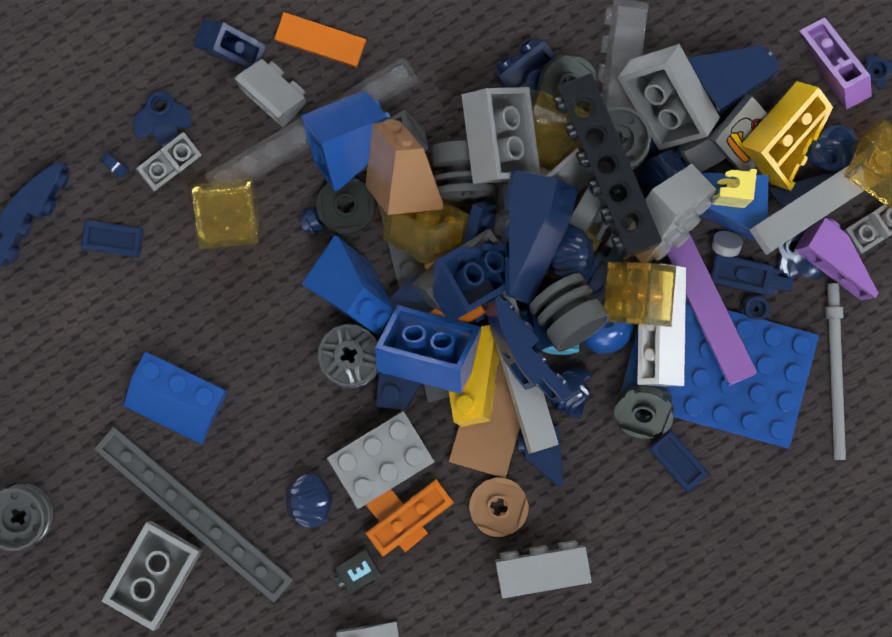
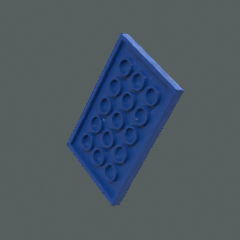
[619,299,819,449]

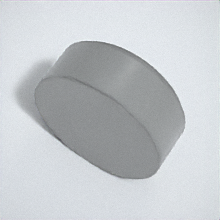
[712,231,743,257]

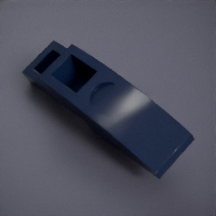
[0,162,70,268]
[485,295,572,404]

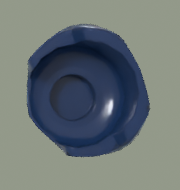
[805,125,858,172]
[638,150,686,195]
[550,226,594,278]
[551,366,593,420]
[286,475,333,527]

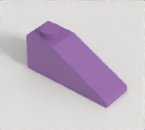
[799,17,872,110]
[795,218,878,300]

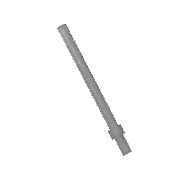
[825,283,846,460]

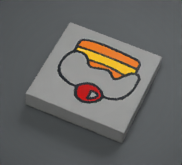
[709,94,767,171]

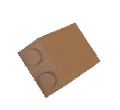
[365,119,443,215]

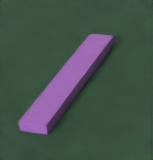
[666,232,757,386]

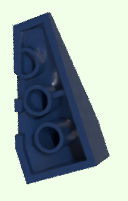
[505,170,579,304]
[434,241,509,323]

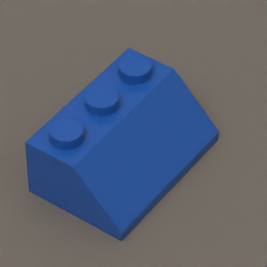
[375,305,481,394]
[123,352,228,445]

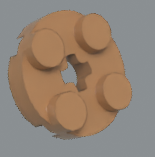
[469,477,529,537]

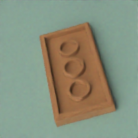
[449,360,520,478]

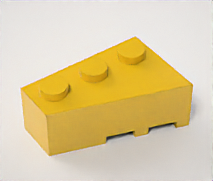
[740,81,833,191]
[449,325,500,427]

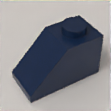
[193,19,266,69]
[517,426,564,486]

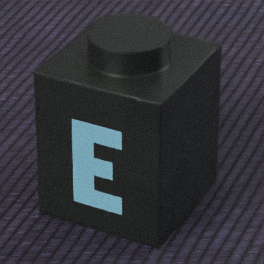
[334,549,382,594]

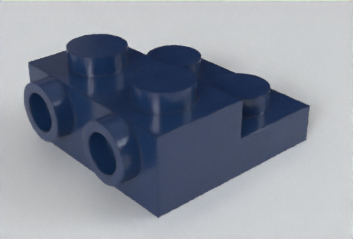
[493,38,572,121]

